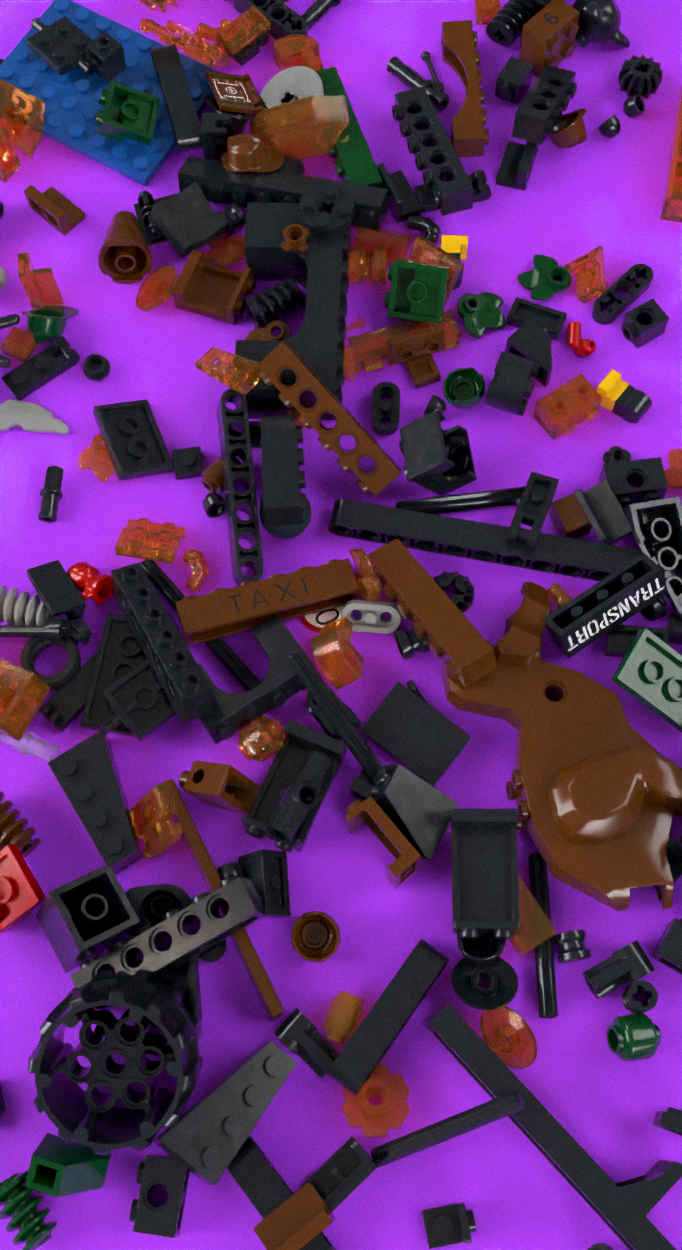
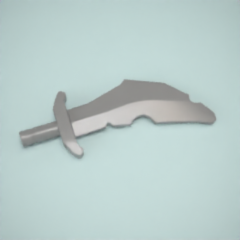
[0,399,69,435]

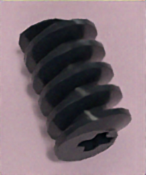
[486,0,536,47]
[245,278,306,328]

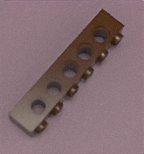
[257,341,402,496]

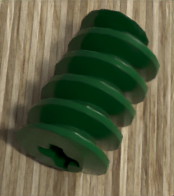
[0,1171,58,1250]

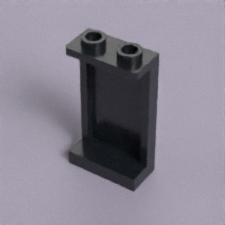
[241,719,347,853]
[451,809,521,940]

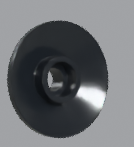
[451,957,518,1010]

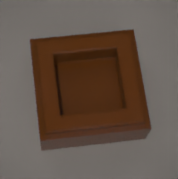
[405,354,441,389]

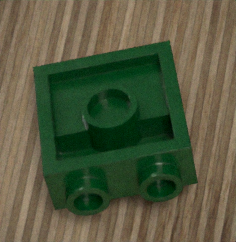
[94,80,160,146]
[384,258,450,324]

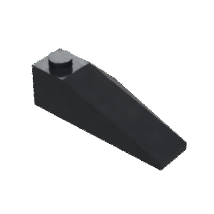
[626,496,682,618]

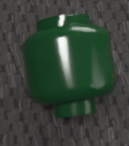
[607,1013,661,1061]

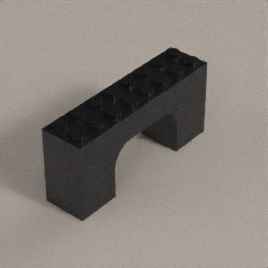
[232,202,351,420]

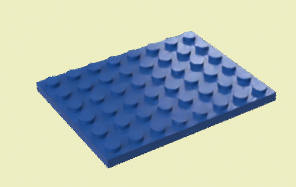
[0,0,221,186]

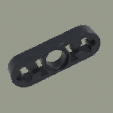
[591,264,653,325]

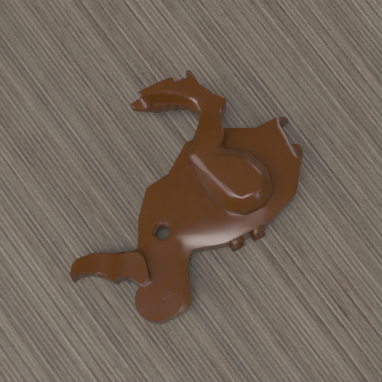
[441,582,682,911]

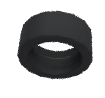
[20,637,82,690]

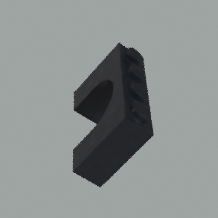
[198,615,316,744]

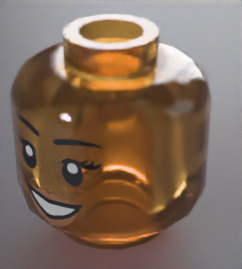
[238,716,285,762]

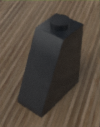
[371,764,459,860]

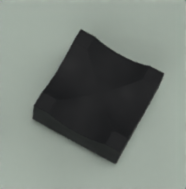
[150,182,227,258]

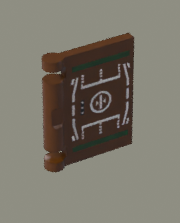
[205,71,266,117]

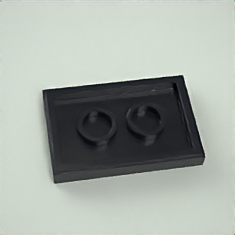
[93,399,174,481]
[360,681,472,787]

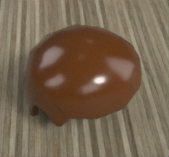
[291,911,341,962]

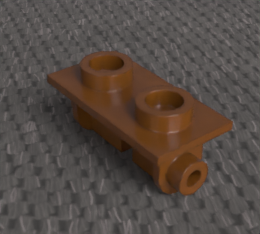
[386,325,445,365]

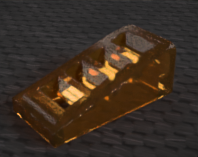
[195,347,261,395]

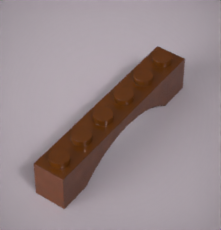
[441,20,489,158]

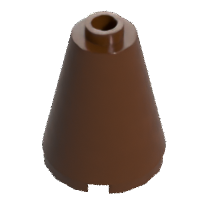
[98,211,152,284]

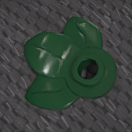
[517,254,571,300]
[457,292,506,339]

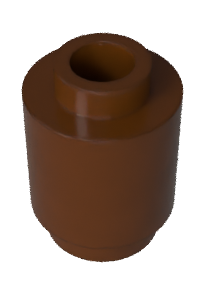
[201,456,242,494]

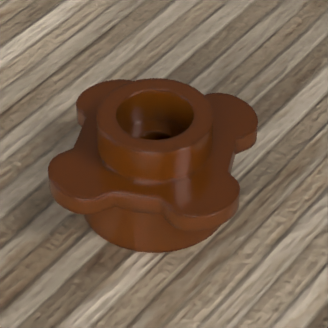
[281,224,310,252]

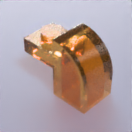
[272,34,324,72]
[311,617,364,690]

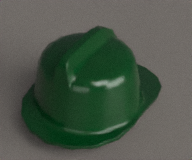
[21,306,79,342]

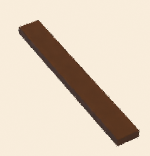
[161,779,284,1022]

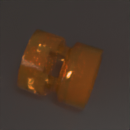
[348,248,387,285]

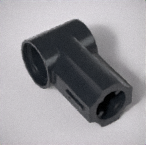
[582,940,655,999]
[273,1008,339,1079]

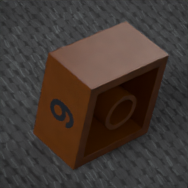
[519,0,580,78]

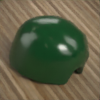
[443,367,485,409]

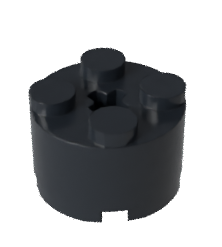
[485,351,541,417]

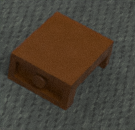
[172,249,256,325]
[345,796,421,889]

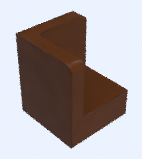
[549,493,592,539]

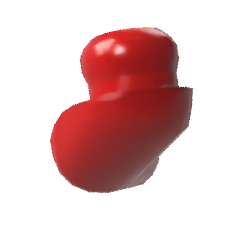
[567,321,596,357]

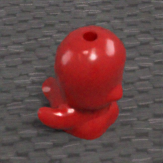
[67,562,112,606]

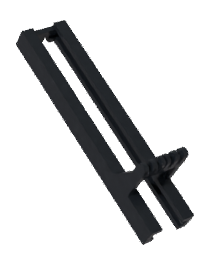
[427,1003,682,1250]

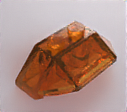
[249,95,349,160]

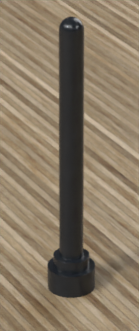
[0,619,71,644]

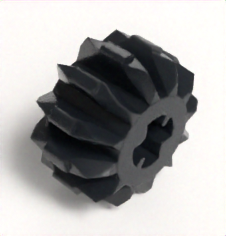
[618,54,663,99]

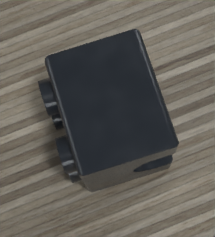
[399,411,477,496]

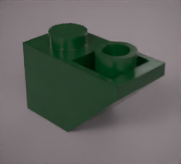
[25,1133,112,1197]

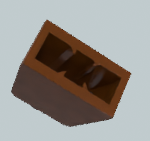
[179,761,260,816]

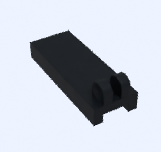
[38,653,98,733]

